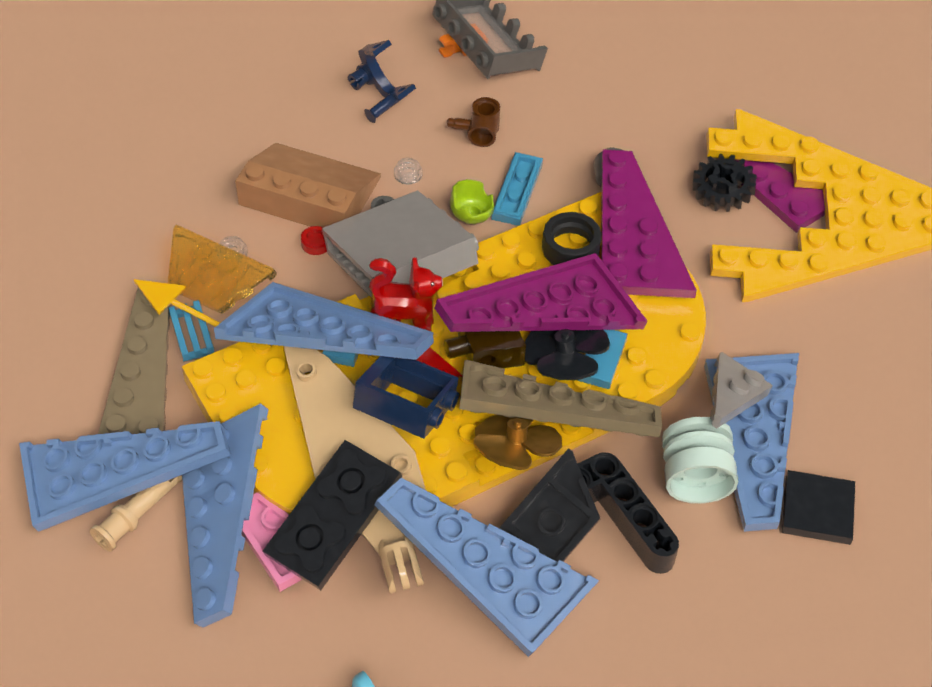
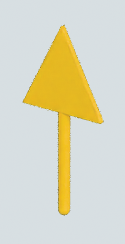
[134,279,220,327]

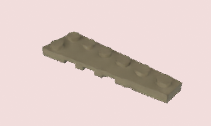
[98,288,170,434]
[459,360,662,437]

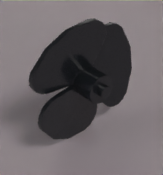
[525,329,610,380]

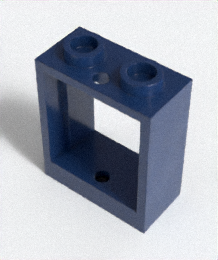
[353,356,460,439]

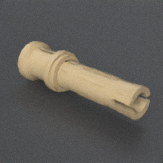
[90,475,182,552]

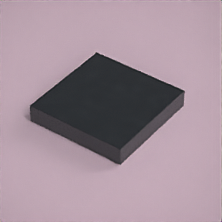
[782,470,856,545]

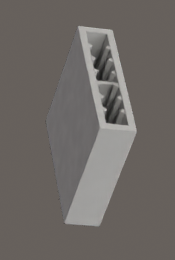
[322,190,479,299]

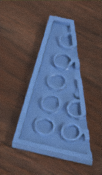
[214,282,434,360]
[182,403,268,628]
[374,478,599,657]

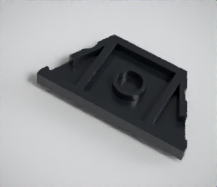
[499,448,601,562]

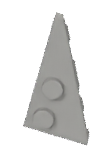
[710,352,773,429]

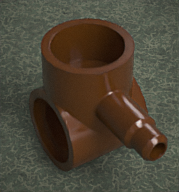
[447,97,500,147]

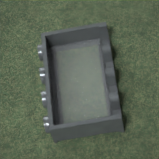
[432,0,548,79]

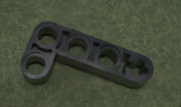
[578,452,679,574]

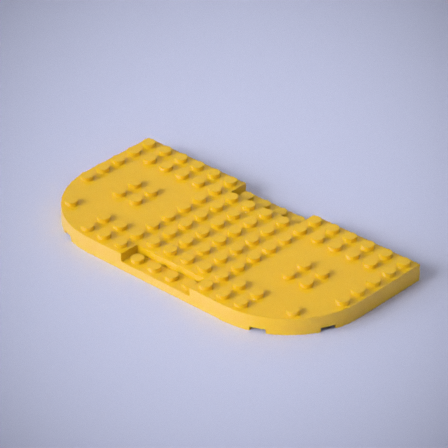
[182,192,706,515]

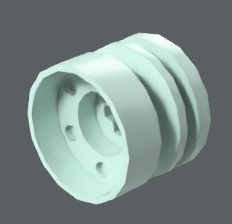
[662,417,738,503]

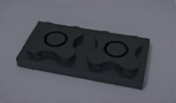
[262,440,402,591]

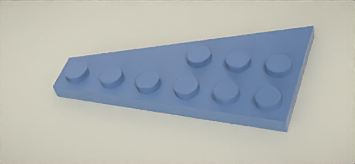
[704,353,799,532]
[19,421,231,532]

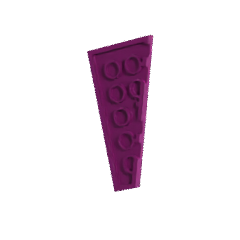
[601,149,697,298]
[434,253,648,332]

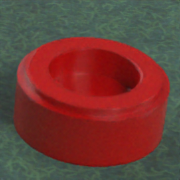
[301,226,327,255]

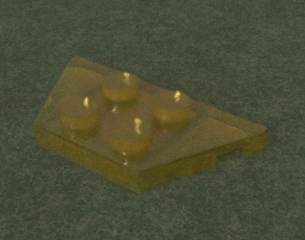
[168,224,277,314]

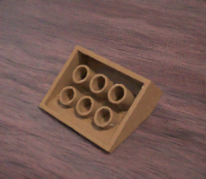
[235,143,381,227]

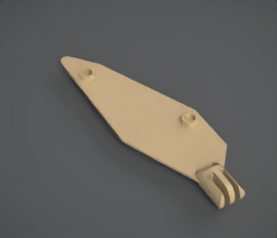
[284,346,426,594]

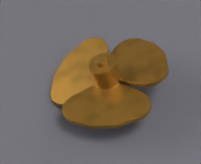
[473,415,562,470]

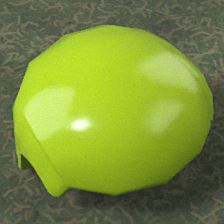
[450,179,494,225]

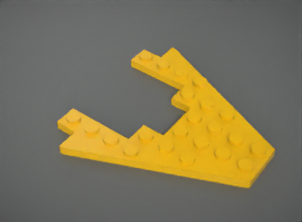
[706,109,932,302]

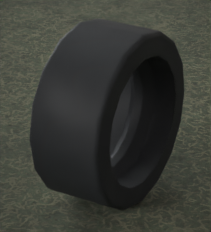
[542,212,602,265]

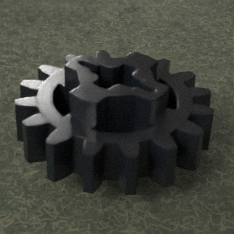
[692,154,757,212]

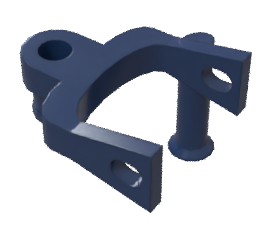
[347,40,416,123]

